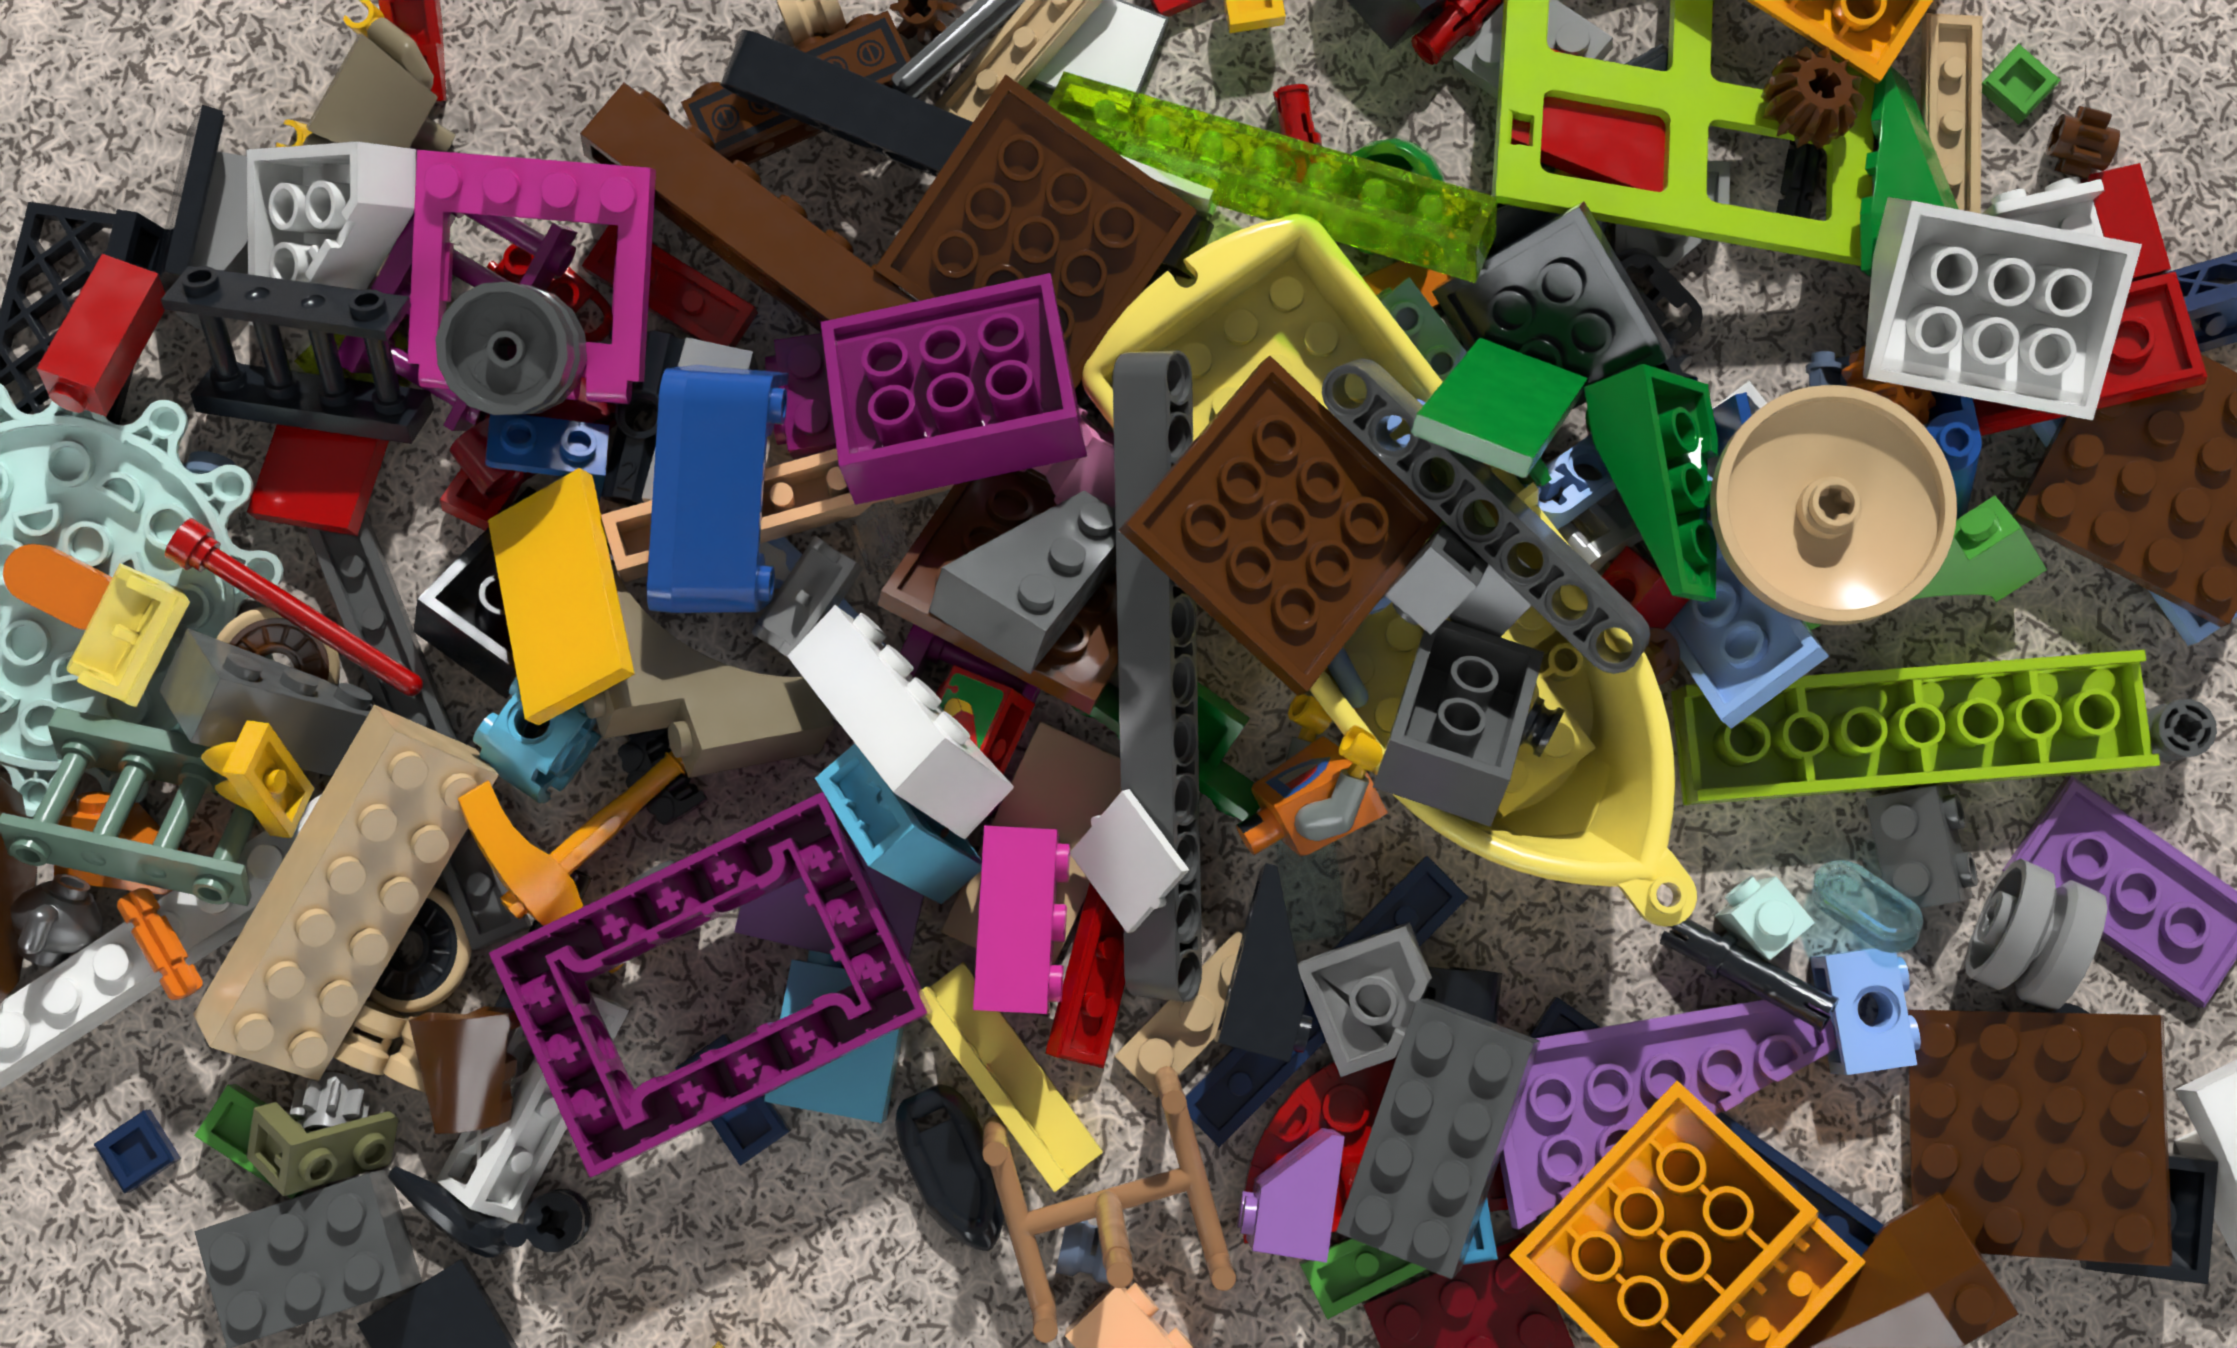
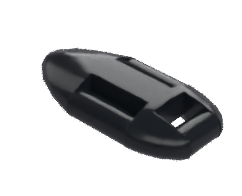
[895,1084,1004,1251]

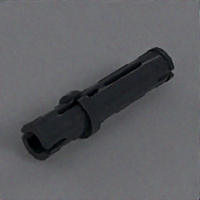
[1660,918,1839,1032]

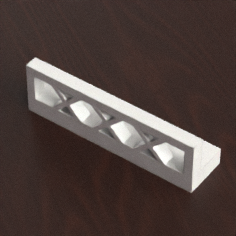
[436,992,629,1223]

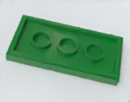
[1410,338,1588,478]

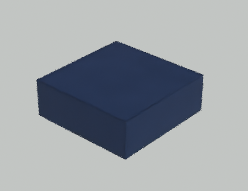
[94,1109,181,1194]

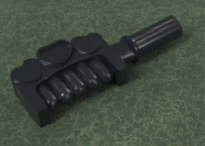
[618,728,708,825]

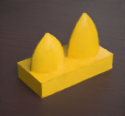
[201,720,315,839]

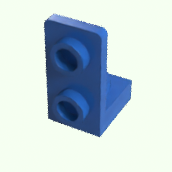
[485,414,609,504]

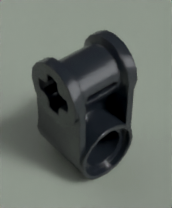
[1428,966,1502,1024]

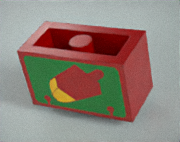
[936,665,1035,774]

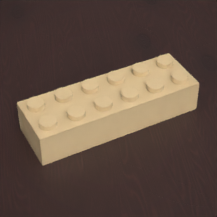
[193,705,499,1082]

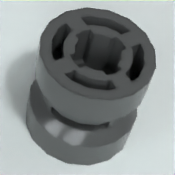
[2147,699,2217,762]

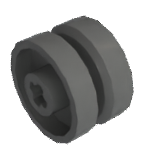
[435,282,587,415]

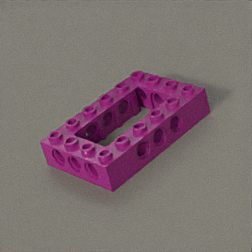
[489,792,933,1178]

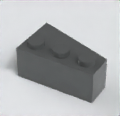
[929,491,1116,674]
[159,628,374,776]

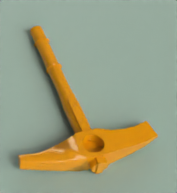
[458,751,685,973]

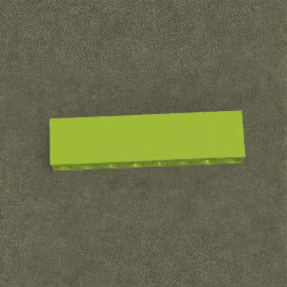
[1671,649,2160,806]

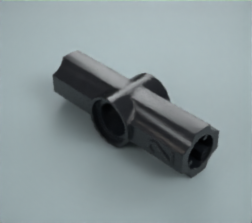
[601,330,685,507]

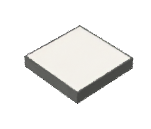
[1029,0,1169,124]

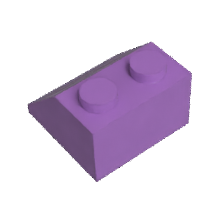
[1237,1128,1345,1263]

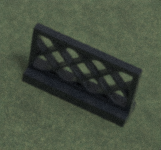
[0,202,165,425]

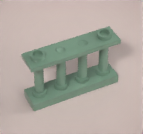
[0,707,257,906]

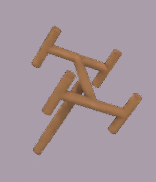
[983,1066,1236,1343]

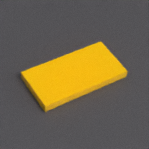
[488,468,635,726]

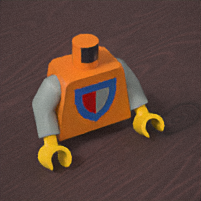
[1236,694,1388,856]

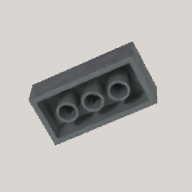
[1336,998,1541,1279]

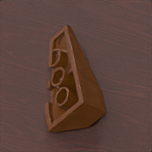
[1787,1192,2019,1348]

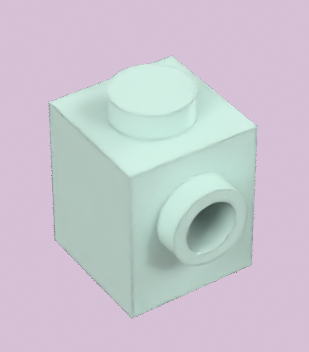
[1715,876,1815,961]

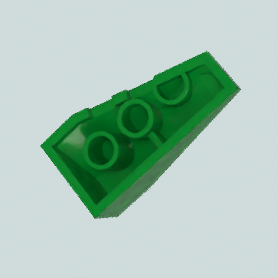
[1584,364,1718,602]

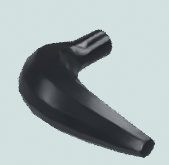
[387,1166,527,1258]

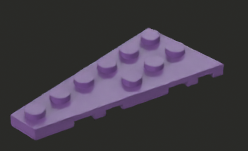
[1499,989,1837,1229]

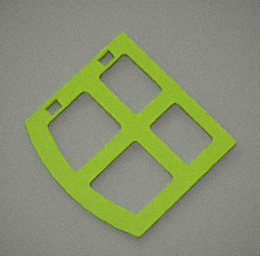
[1491,0,1874,266]

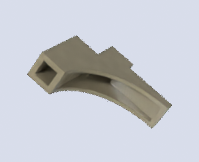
[583,558,834,778]

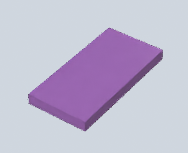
[2002,776,2237,1008]

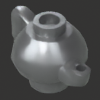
[10,874,103,968]

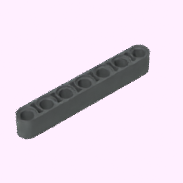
[1321,358,1650,674]

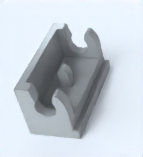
[751,536,863,657]

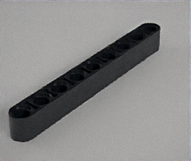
[720,30,1214,280]

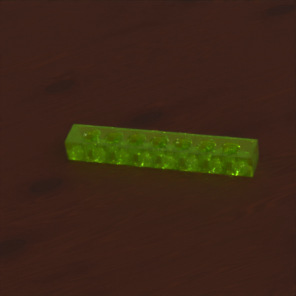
[1048,71,1497,283]

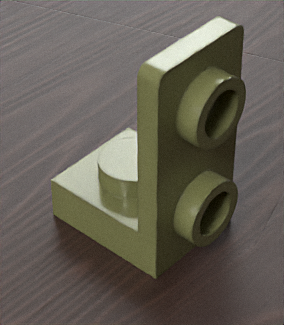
[247,1102,398,1196]

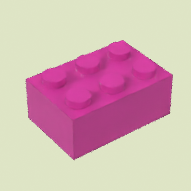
[973,825,1070,1014]

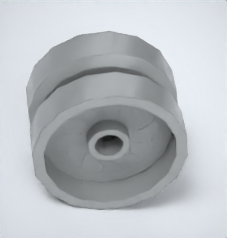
[1965,858,2107,1012]

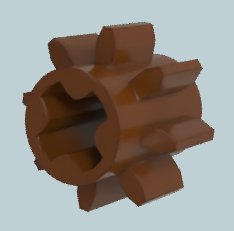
[890,0,964,47]
[2046,106,2120,179]

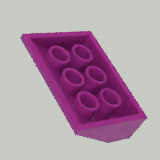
[821,273,1087,505]

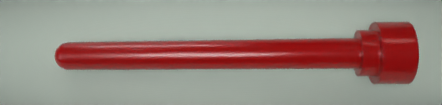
[164,518,423,696]

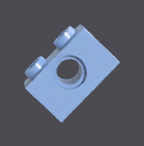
[1810,946,1921,1075]

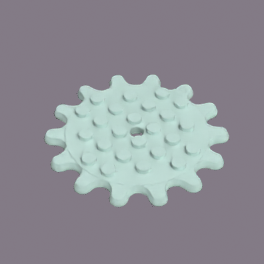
[0,383,284,817]

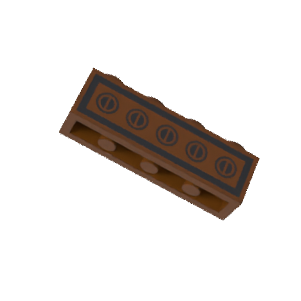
[681,10,911,165]

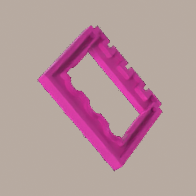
[407,150,656,404]

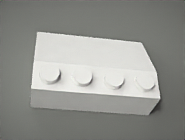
[1863,197,2142,420]

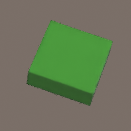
[1982,43,2061,125]

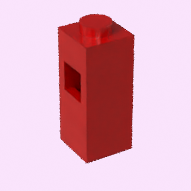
[36,254,165,417]

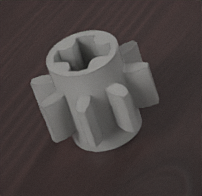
[289,1072,370,1133]

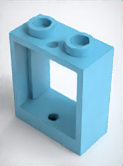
[815,744,982,904]

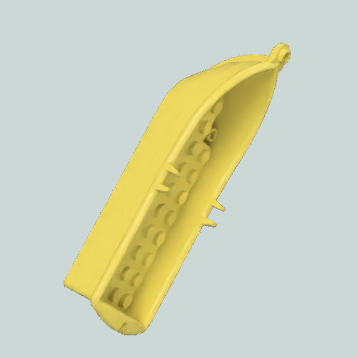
[1082,214,1697,927]

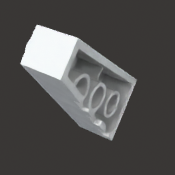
[787,605,1014,840]

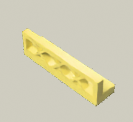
[922,962,1103,1192]

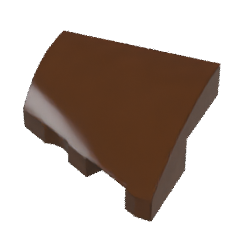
[409,1006,521,1134]

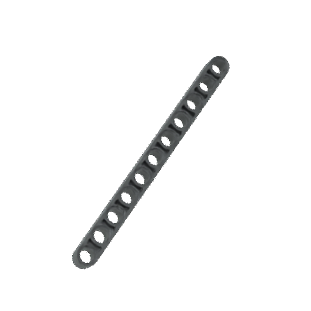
[1113,350,1202,1002]

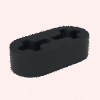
[1616,248,1703,343]

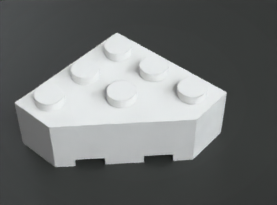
[247,142,416,327]

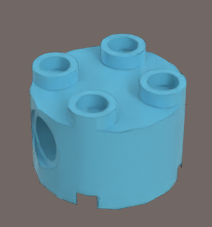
[473,676,601,803]

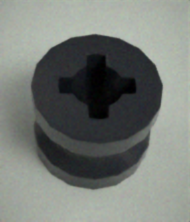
[523,1189,592,1252]

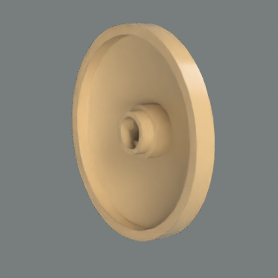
[1710,385,1957,625]

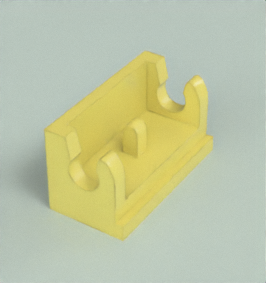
[66,563,190,708]

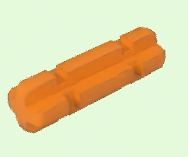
[117,888,203,1000]

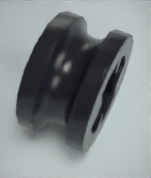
[1519,696,1565,757]

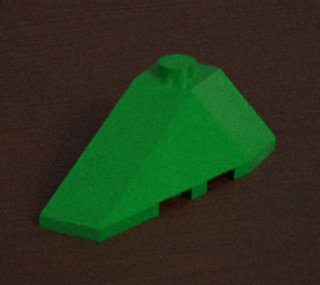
[1860,66,1958,277]

